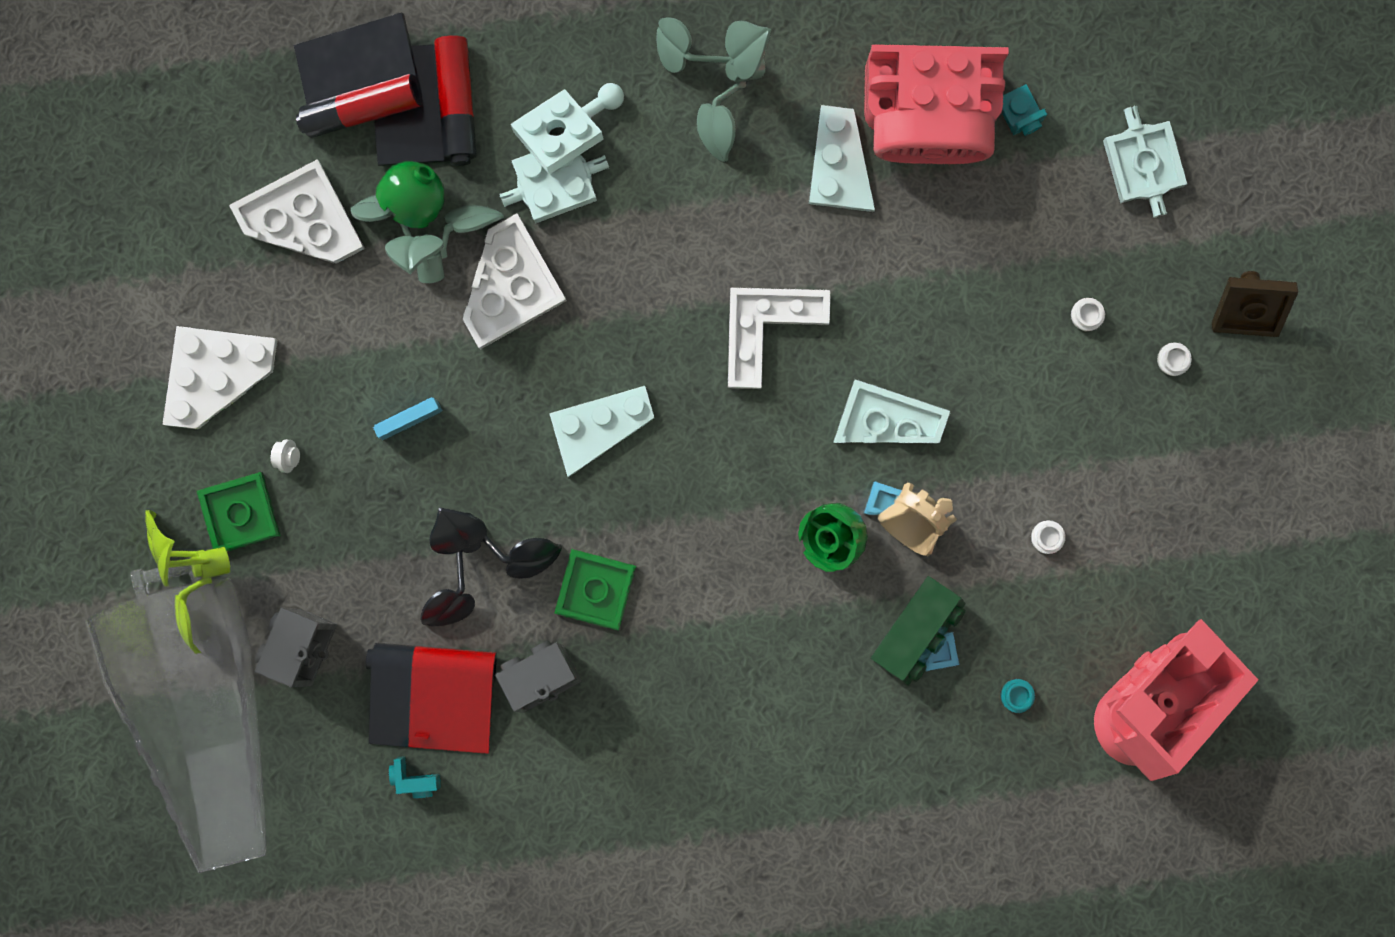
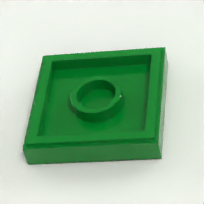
[197,472,281,552]
[554,549,636,631]

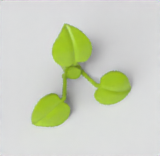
[145,510,230,654]

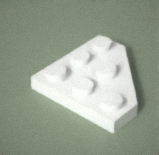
[229,159,365,264]
[463,214,567,350]
[163,326,277,429]

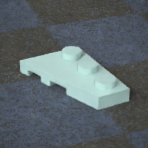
[809,105,875,212]
[549,386,654,478]

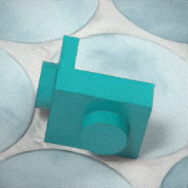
[389,756,441,798]

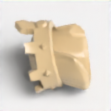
[878,482,957,556]

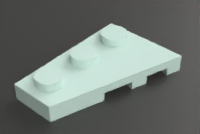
[834,379,950,443]

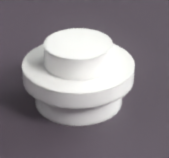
[1071,298,1105,331]
[1157,343,1192,376]
[271,439,300,473]
[1031,520,1065,554]

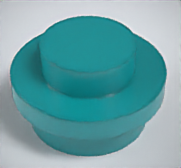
[1001,679,1035,713]

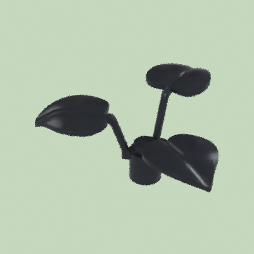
[420,508,562,626]

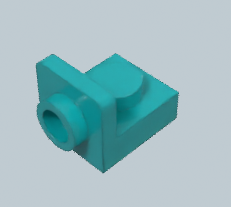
[1001,84,1048,136]

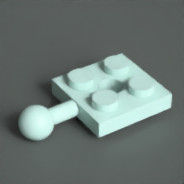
[511,83,624,175]

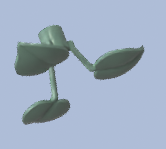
[656,17,771,162]
[351,195,505,283]

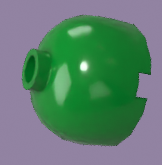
[376,161,445,228]
[798,503,868,572]

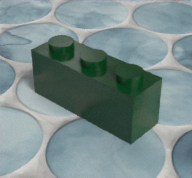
[870,576,966,686]

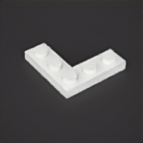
[728,288,830,389]

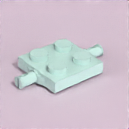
[1103,106,1187,218]
[500,153,609,224]

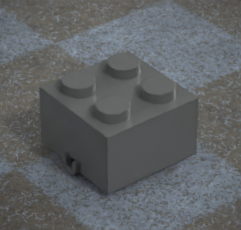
[254,608,337,687]
[495,640,582,713]

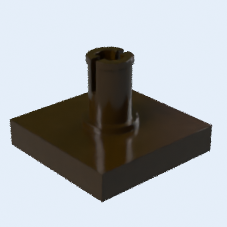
[1212,271,1298,337]

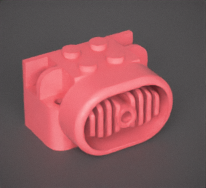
[864,45,1008,164]
[1094,619,1258,781]

